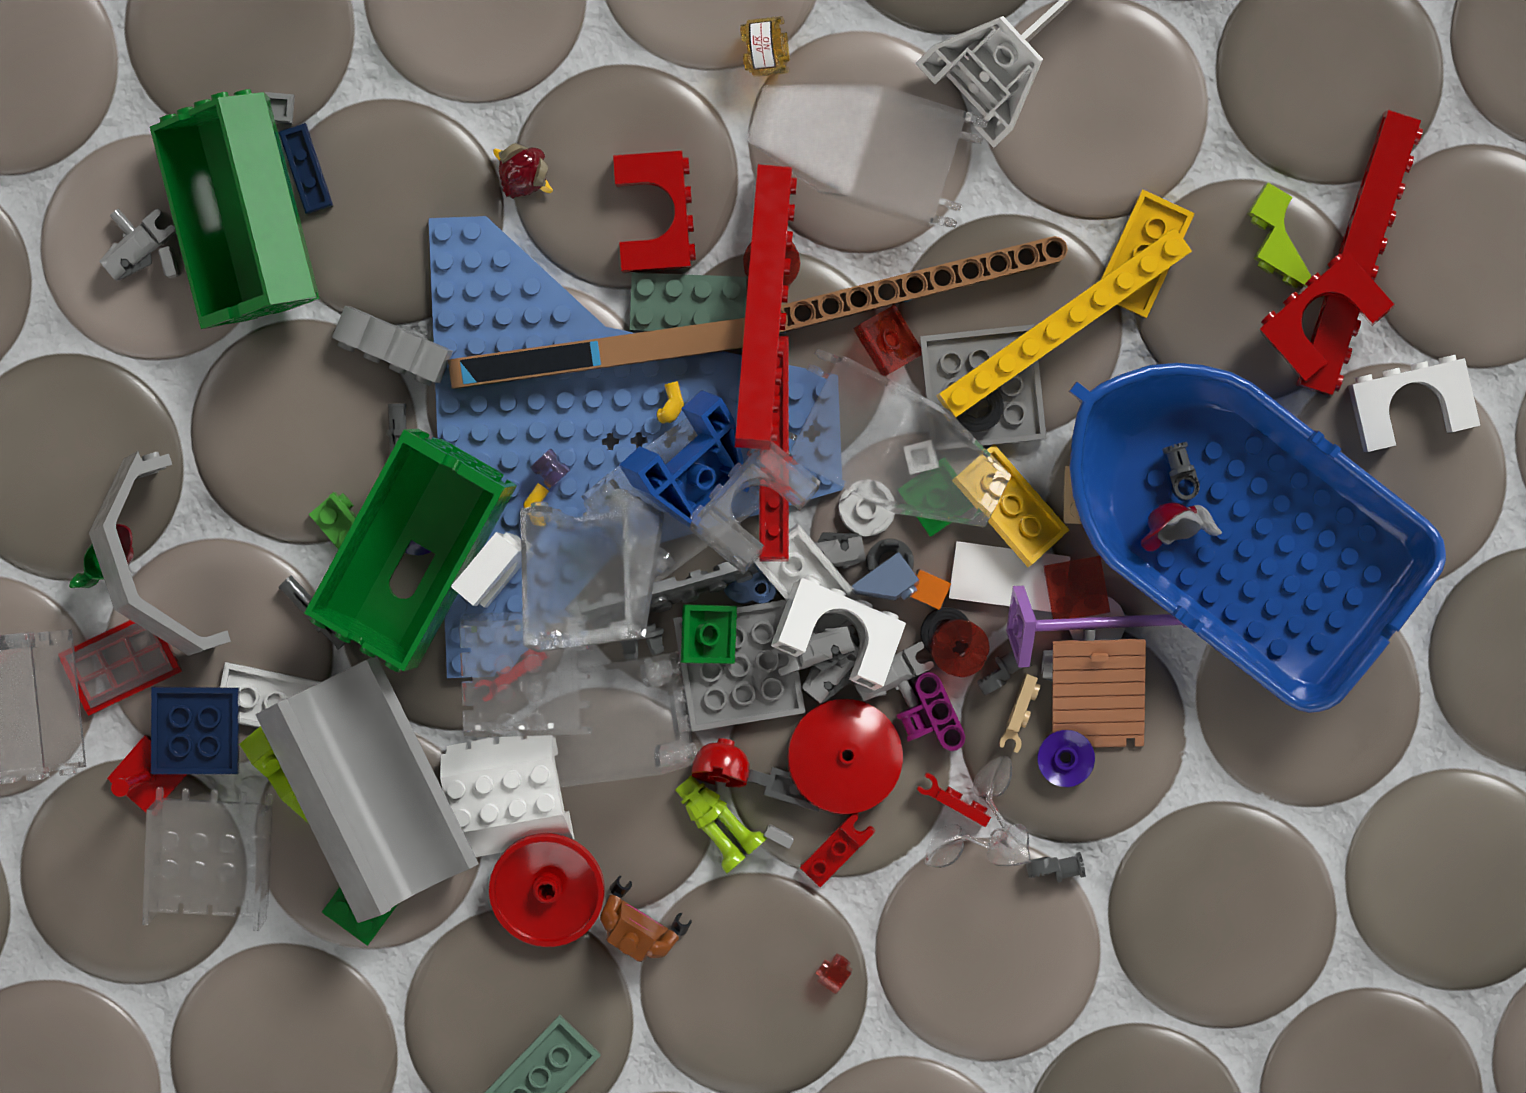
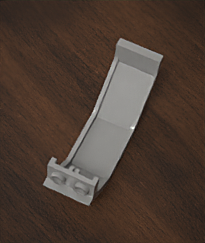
[89,451,231,656]

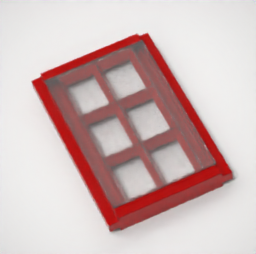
[59,620,182,716]

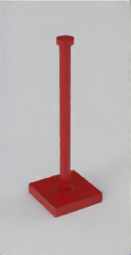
[107,735,188,816]

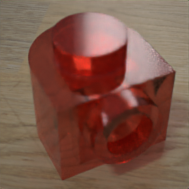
[816,953,852,994]

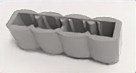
[332,306,453,386]

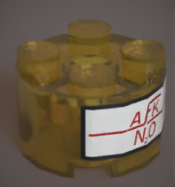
[740,16,790,77]

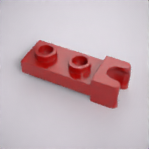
[800,813,875,887]

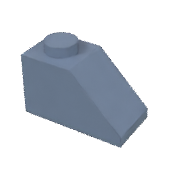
[852,552,919,601]

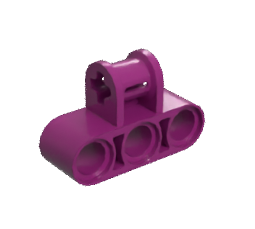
[896,671,965,751]

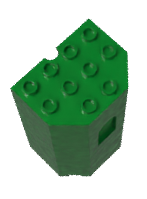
[150,89,320,329]
[304,429,517,673]

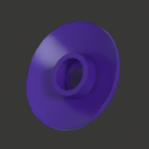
[1037,730,1095,787]

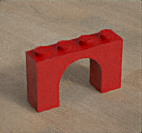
[613,150,696,273]
[1260,252,1395,383]

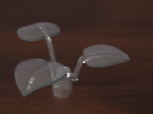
[925,755,1031,868]

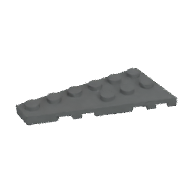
[578,555,759,633]

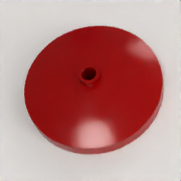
[787,699,903,814]
[489,833,605,947]

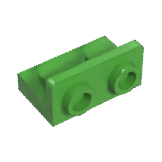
[309,492,356,550]

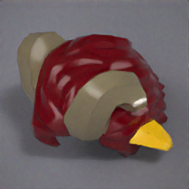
[493,143,553,199]

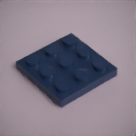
[151,687,240,774]

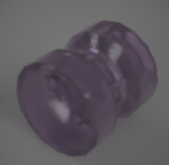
[530,449,570,489]

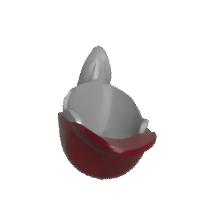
[1141,503,1222,551]

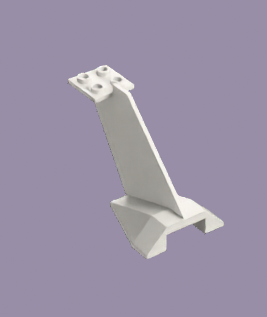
[915,0,1073,148]

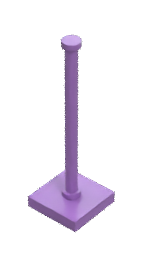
[1006,586,1188,667]

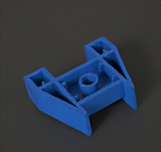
[619,390,750,533]

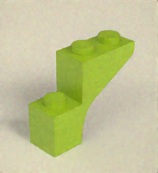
[1247,183,1311,289]
[239,726,309,824]

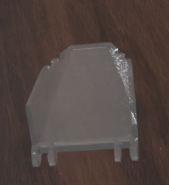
[747,83,988,228]
[789,349,1012,527]

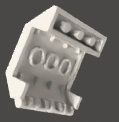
[440,728,574,857]

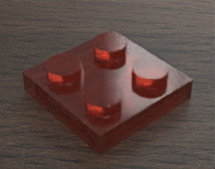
[853,305,922,378]
[1043,555,1110,619]

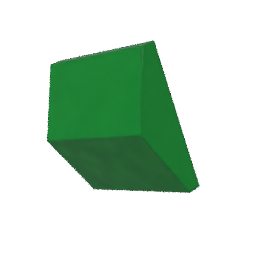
[681,605,737,664]

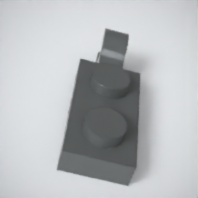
[747,767,820,812]

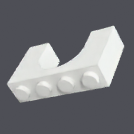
[1348,355,1480,452]
[451,532,531,608]
[771,577,906,691]

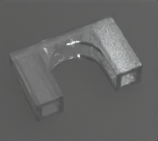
[690,441,821,574]

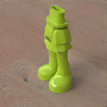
[675,775,767,874]

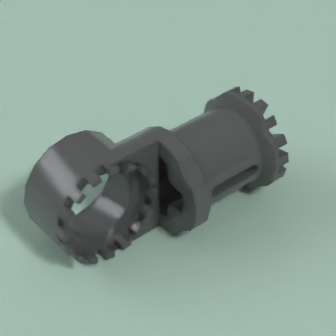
[1162,442,1200,501]
[977,651,1032,695]
[1025,852,1086,883]

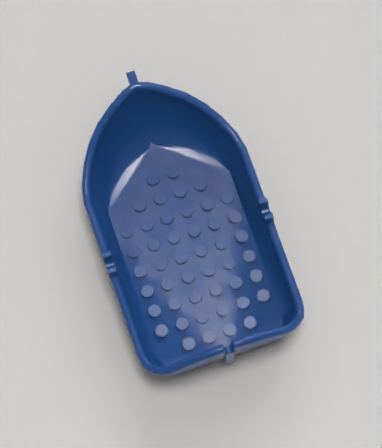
[1068,363,1446,713]

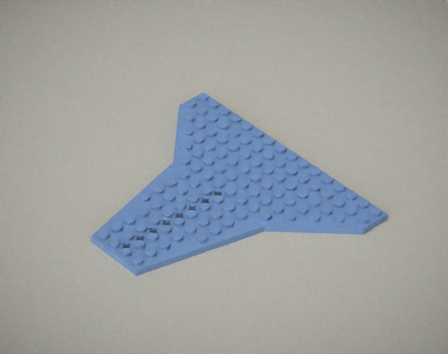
[429,216,842,678]

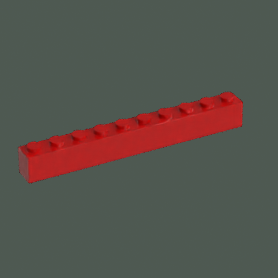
[1296,110,1423,396]
[735,164,797,450]

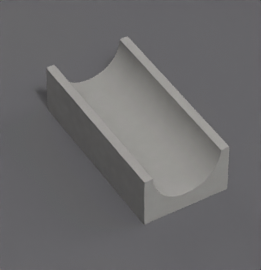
[255,656,479,923]

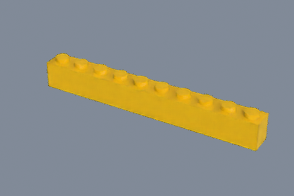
[936,228,1192,419]

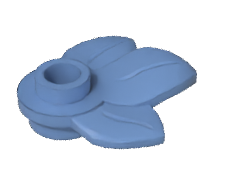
[724,558,777,604]

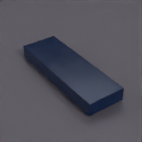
[278,123,334,215]

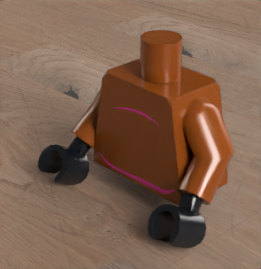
[600,876,692,962]

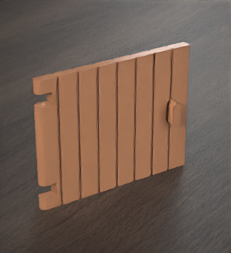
[1052,639,1146,748]

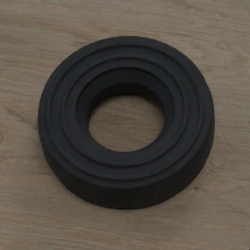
[955,389,1004,432]
[921,607,973,659]

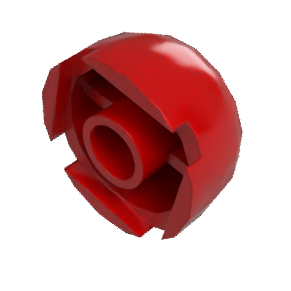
[691,738,750,788]

